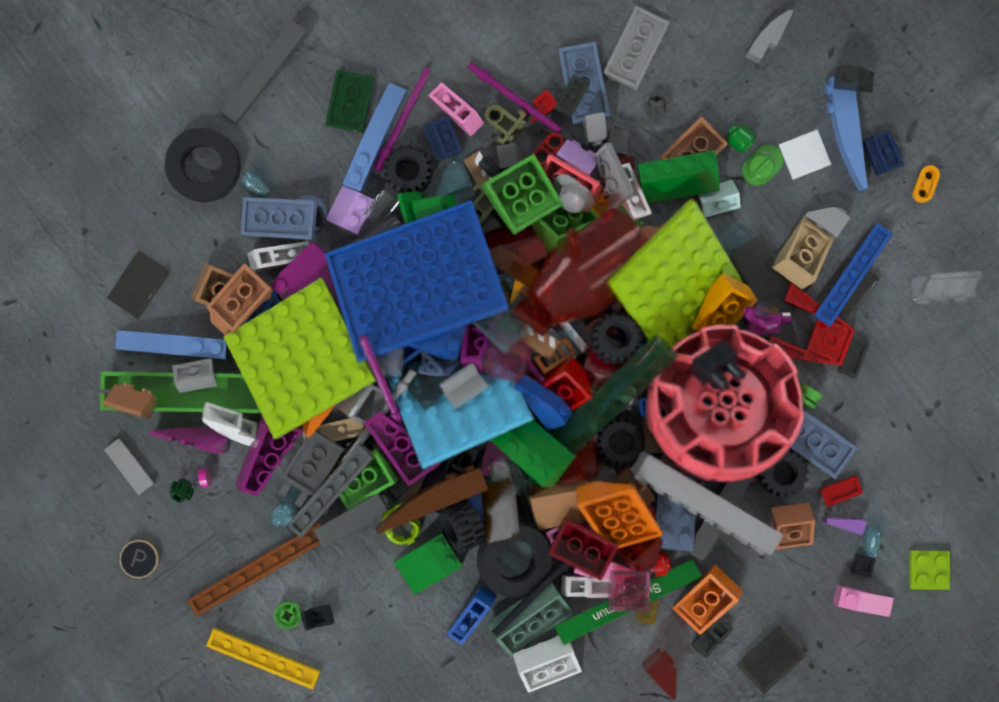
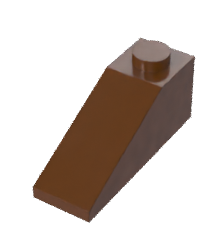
[491,245,548,294]

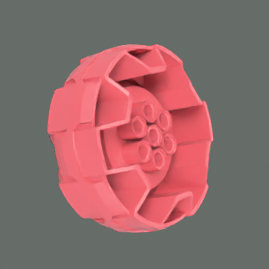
[645,325,804,482]

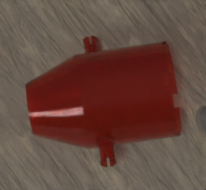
[527,208,648,325]

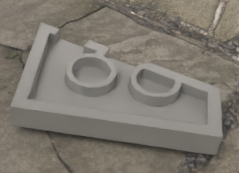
[595,143,635,213]

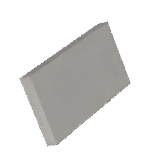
[602,6,670,91]

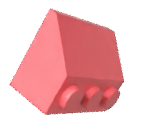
[543,154,602,213]

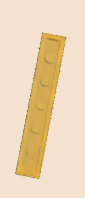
[206,627,321,690]

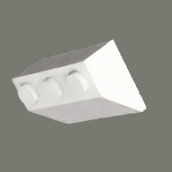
[513,635,582,693]

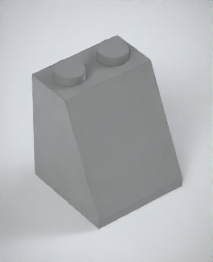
[335,383,386,425]

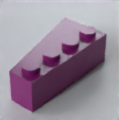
[461,294,509,372]
[235,415,303,496]

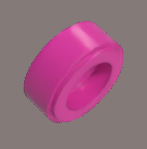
[198,468,212,488]

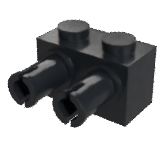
[691,340,746,392]

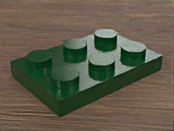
[325,69,375,134]

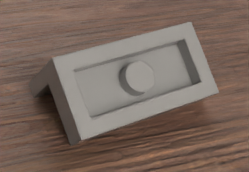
[173,359,218,393]
[440,363,488,410]

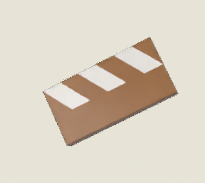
[463,151,492,186]
[517,322,560,359]

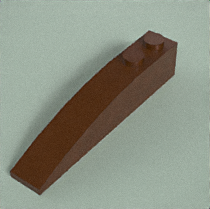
[375,464,488,534]

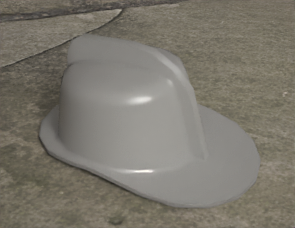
[553,174,594,213]

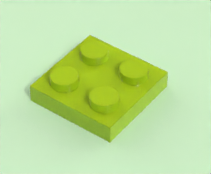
[909,550,950,590]

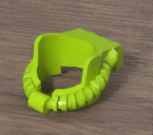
[381,504,421,546]

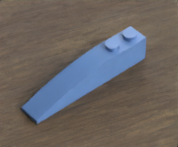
[824,76,868,191]
[343,83,407,194]
[115,330,230,360]

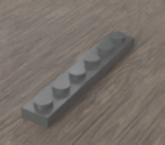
[287,443,375,538]

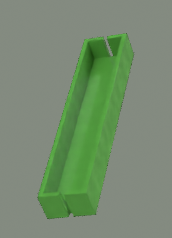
[100,372,261,413]

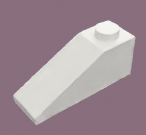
[622,163,652,221]
[247,241,309,272]

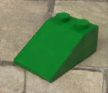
[394,531,463,595]

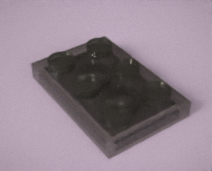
[736,626,806,695]

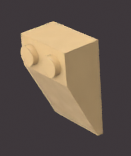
[772,217,834,289]

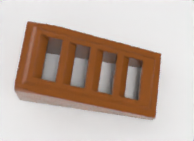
[533,337,577,375]

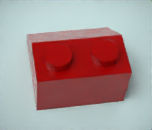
[541,357,593,411]

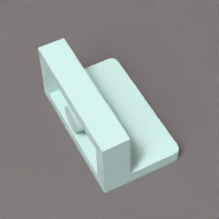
[697,180,741,217]

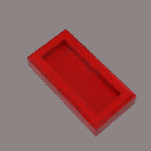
[819,475,863,507]

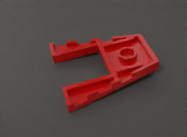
[768,283,855,366]

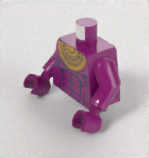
[743,303,791,335]

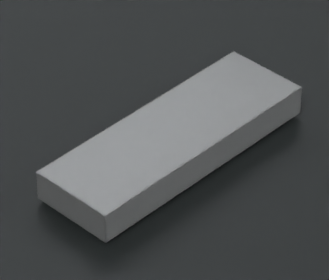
[104,438,155,495]

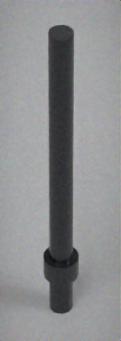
[491,560,570,637]

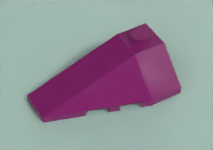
[364,412,441,486]
[149,426,231,454]

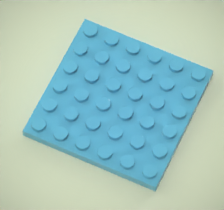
[386,340,533,469]

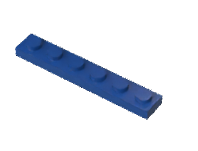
[813,223,893,327]

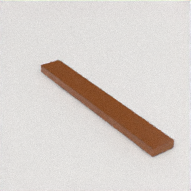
[187,522,322,617]

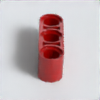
[532,133,563,169]

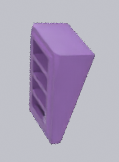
[822,517,867,535]

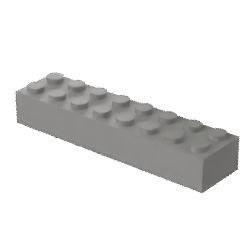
[631,450,783,555]

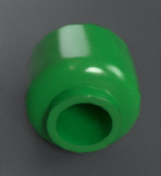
[727,124,755,153]

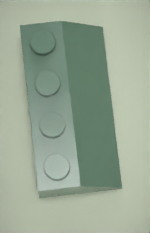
[486,583,574,657]

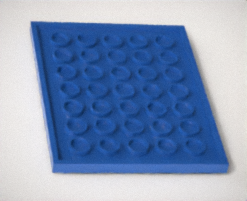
[325,200,509,363]

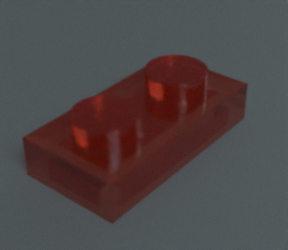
[512,299,553,337]

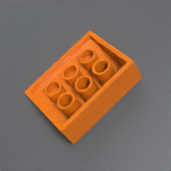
[577,482,663,548]

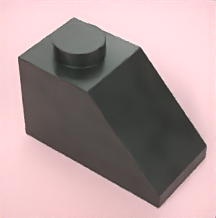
[833,64,874,93]

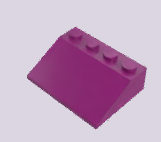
[271,241,344,317]

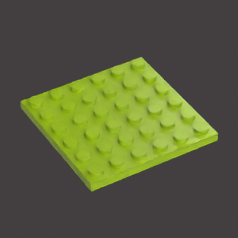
[608,200,742,359]
[224,278,377,439]

